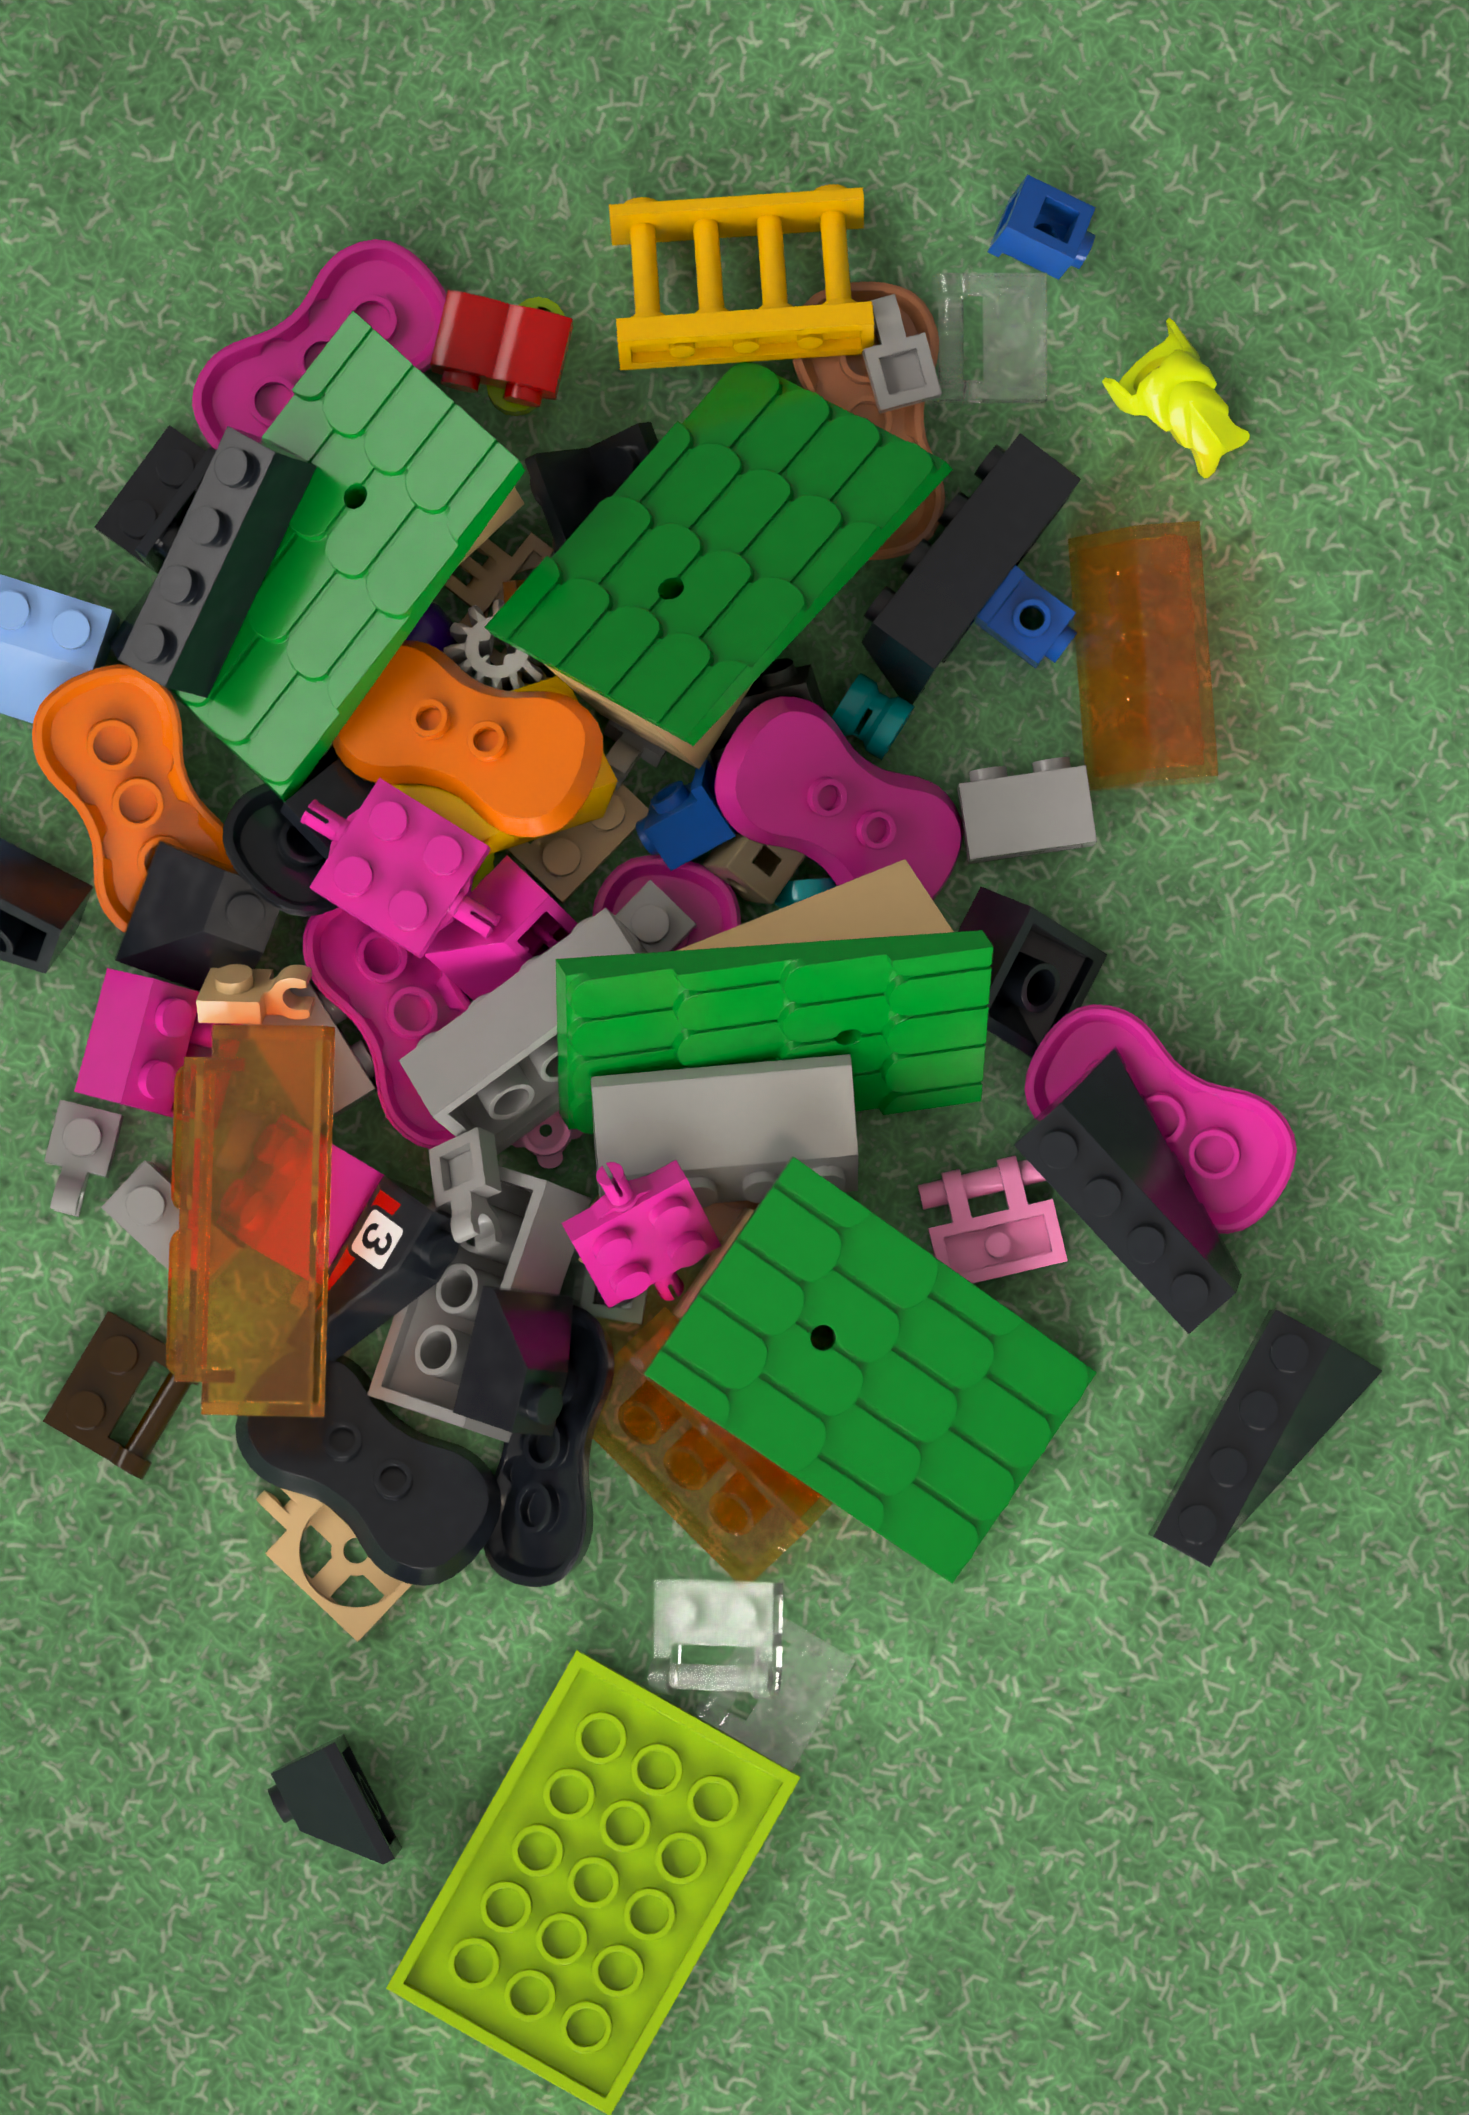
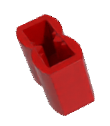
[430,290,573,407]

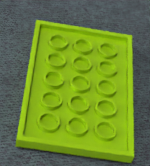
[386,1649,801,2115]

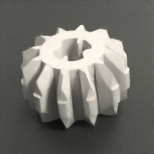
[444,599,547,691]

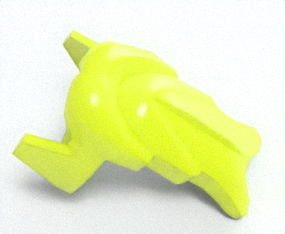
[1102,317,1250,478]

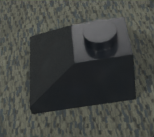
[115,840,280,991]
[958,887,1107,1058]
[453,1286,573,1436]
[268,1734,402,1865]

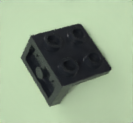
[525,422,659,553]
[95,425,216,574]

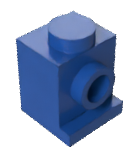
[987,174,1096,280]
[975,565,1077,669]
[636,760,737,871]

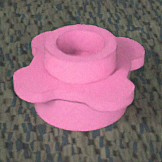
[512,1110,583,1169]

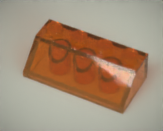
[1068,521,1218,791]
[593,1307,833,1590]

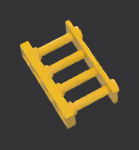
[609,184,874,371]

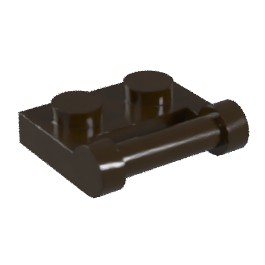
[43,1311,208,1480]

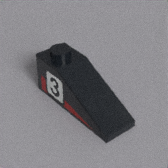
[287,1176,461,1361]

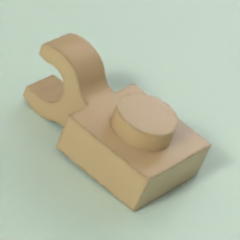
[196,964,315,1025]

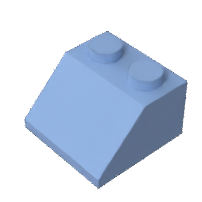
[0,574,120,724]

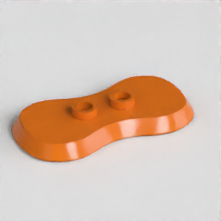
[332,640,603,837]
[32,664,233,932]

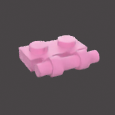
[917,1156,1068,1284]

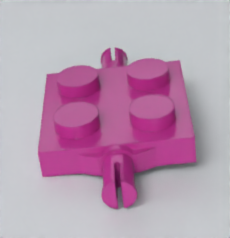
[300,778,501,959]
[561,1160,722,1308]

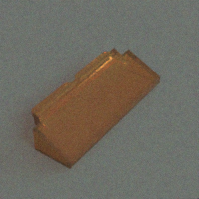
[166,1025,335,1417]

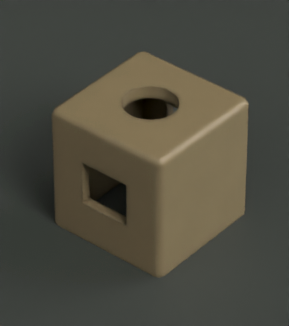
[703,832,806,904]

